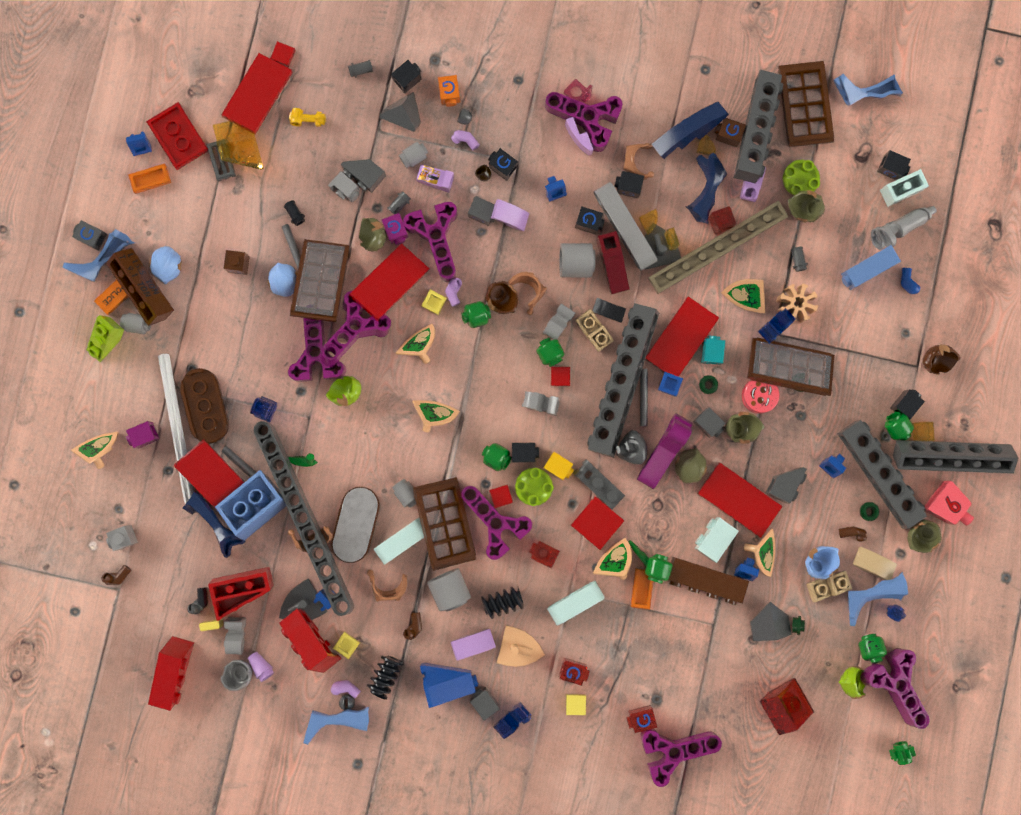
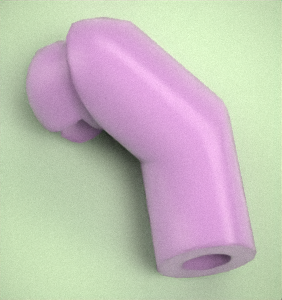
[451,130,480,151]
[445,278,462,307]
[331,680,361,699]

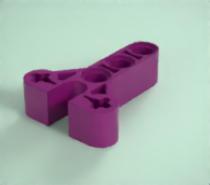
[545,92,623,152]
[403,202,458,282]
[320,291,391,366]
[288,304,346,382]
[637,413,693,489]
[462,486,532,560]
[860,648,930,729]
[640,727,722,787]

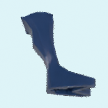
[685,153,727,225]
[182,492,245,558]

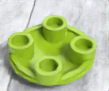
[782,159,820,196]
[515,468,554,506]

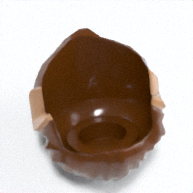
[485,281,519,314]
[923,344,961,375]

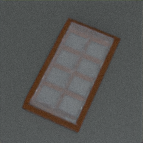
[778,61,834,147]
[290,239,350,322]
[747,337,835,396]
[413,477,476,571]

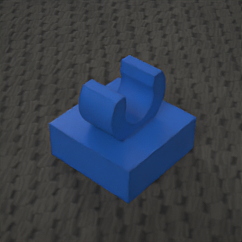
[126,132,152,156]
[545,176,567,202]
[658,372,683,397]
[819,453,846,479]
[734,557,760,581]
[313,589,336,611]

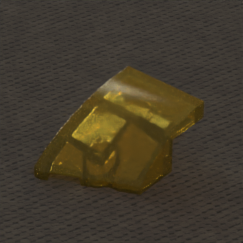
[213,121,264,170]

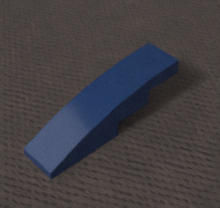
[652,101,729,159]

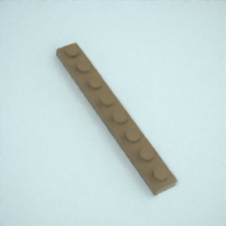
[648,200,788,294]

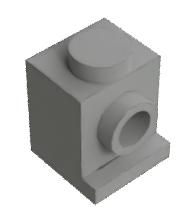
[328,171,360,202]

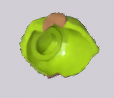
[326,375,361,406]
[839,666,866,699]

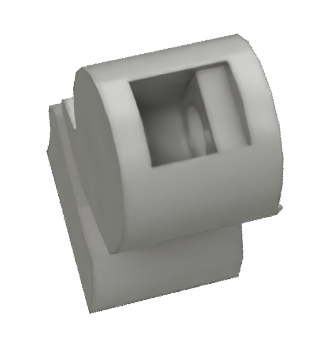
[543,304,576,340]
[522,391,560,416]
[224,617,246,655]

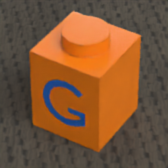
[438,75,460,107]

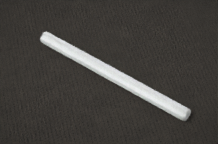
[158,354,194,504]

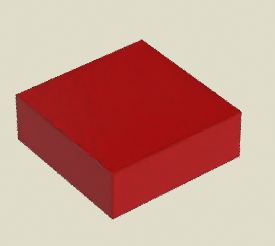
[270,41,296,67]
[551,367,570,386]
[489,484,513,508]

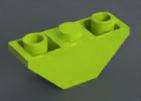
[86,315,124,362]

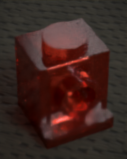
[529,540,560,569]

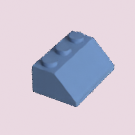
[215,470,286,541]

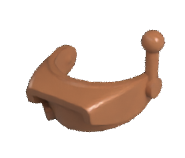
[623,143,654,180]
[508,272,547,315]
[288,526,333,552]
[367,570,407,602]

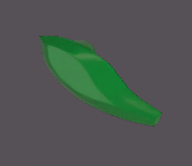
[288,453,318,467]
[629,540,657,567]

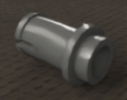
[348,60,373,78]
[387,191,411,214]
[791,246,808,272]

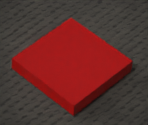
[571,496,624,550]

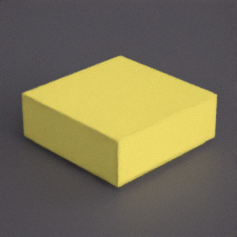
[421,289,447,315]
[199,619,224,631]
[333,632,360,659]
[566,694,586,715]

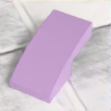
[565,117,593,156]
[491,199,529,231]
[451,629,496,661]

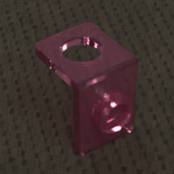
[564,79,593,103]

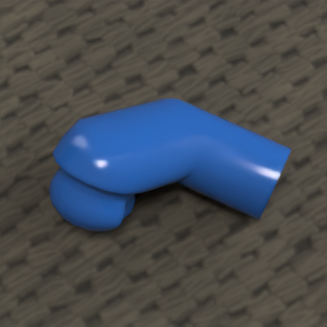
[901,268,920,294]

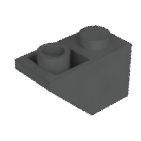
[341,159,386,193]
[766,467,807,504]

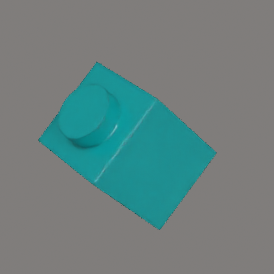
[701,336,726,365]

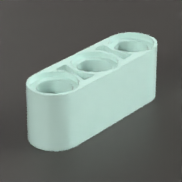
[374,518,424,565]
[547,581,605,626]

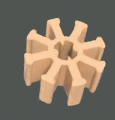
[776,284,818,323]

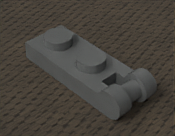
[573,459,625,510]

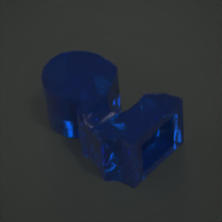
[758,308,796,344]
[250,396,278,423]
[493,702,532,739]

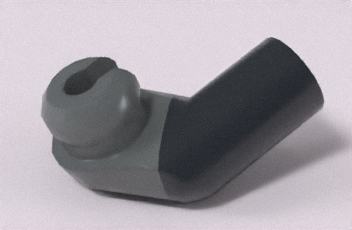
[187,587,208,615]

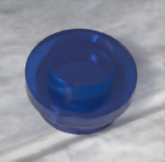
[886,604,906,622]

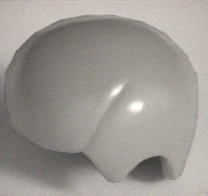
[221,660,252,691]

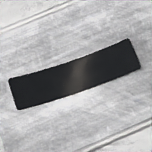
[592,298,644,329]

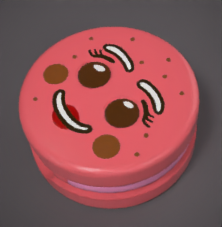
[742,380,780,414]

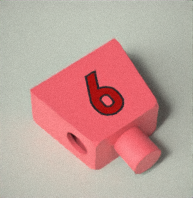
[924,481,974,526]

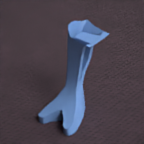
[833,74,903,106]
[63,229,134,282]
[848,572,908,626]
[303,707,369,745]

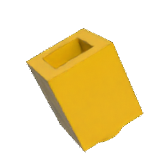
[543,452,574,480]

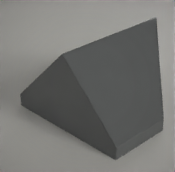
[379,92,421,132]
[750,602,792,641]

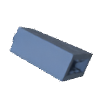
[841,245,901,290]

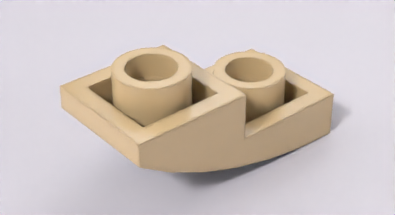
[575,309,614,352]
[853,547,897,580]
[806,571,852,602]

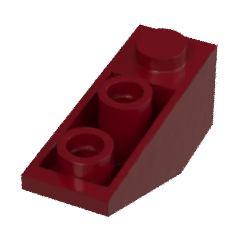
[596,231,630,295]

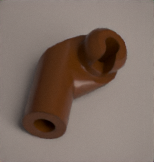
[839,526,867,542]
[101,565,132,585]
[403,612,422,640]

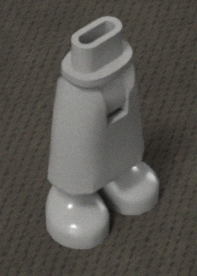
[871,206,937,250]

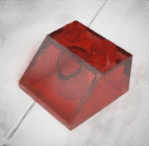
[760,678,814,735]

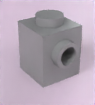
[106,525,138,551]

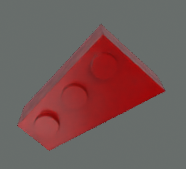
[208,567,274,621]
[279,609,342,673]
[148,636,195,711]

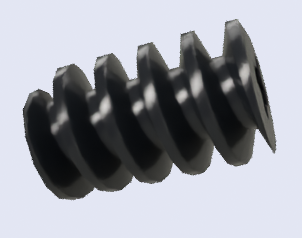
[481,587,524,619]
[367,655,405,700]

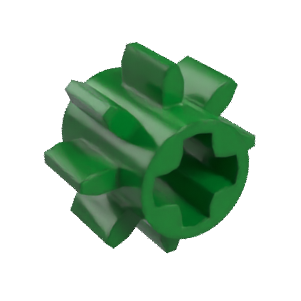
[889,741,916,765]

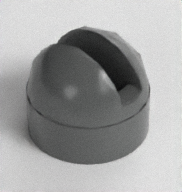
[457,108,472,125]
[339,694,355,711]

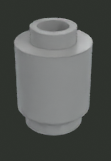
[399,142,428,168]
[120,313,151,335]
[392,479,416,508]

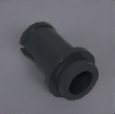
[284,200,305,226]

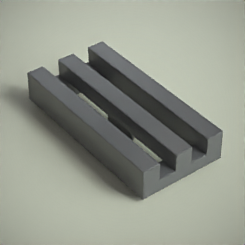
[207,139,236,182]

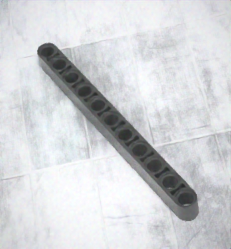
[253,421,354,616]

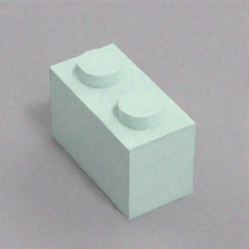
[880,169,929,207]
[695,517,739,563]

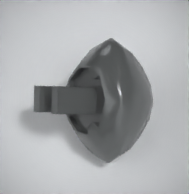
[616,430,648,464]

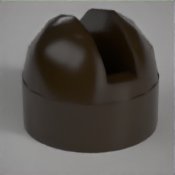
[475,165,492,182]

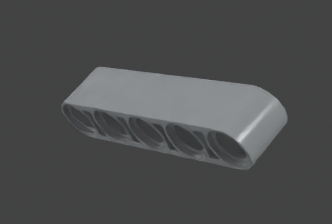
[594,182,657,271]

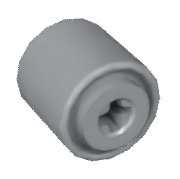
[559,243,595,278]
[427,568,471,612]

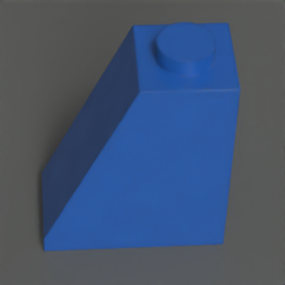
[420,663,479,708]

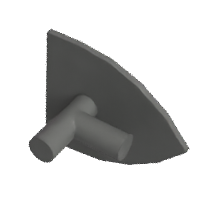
[645,223,681,270]
[279,578,328,620]

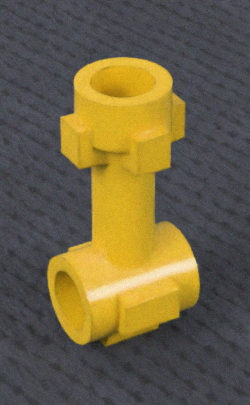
[289,108,326,127]

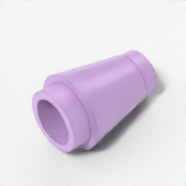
[247,652,274,682]

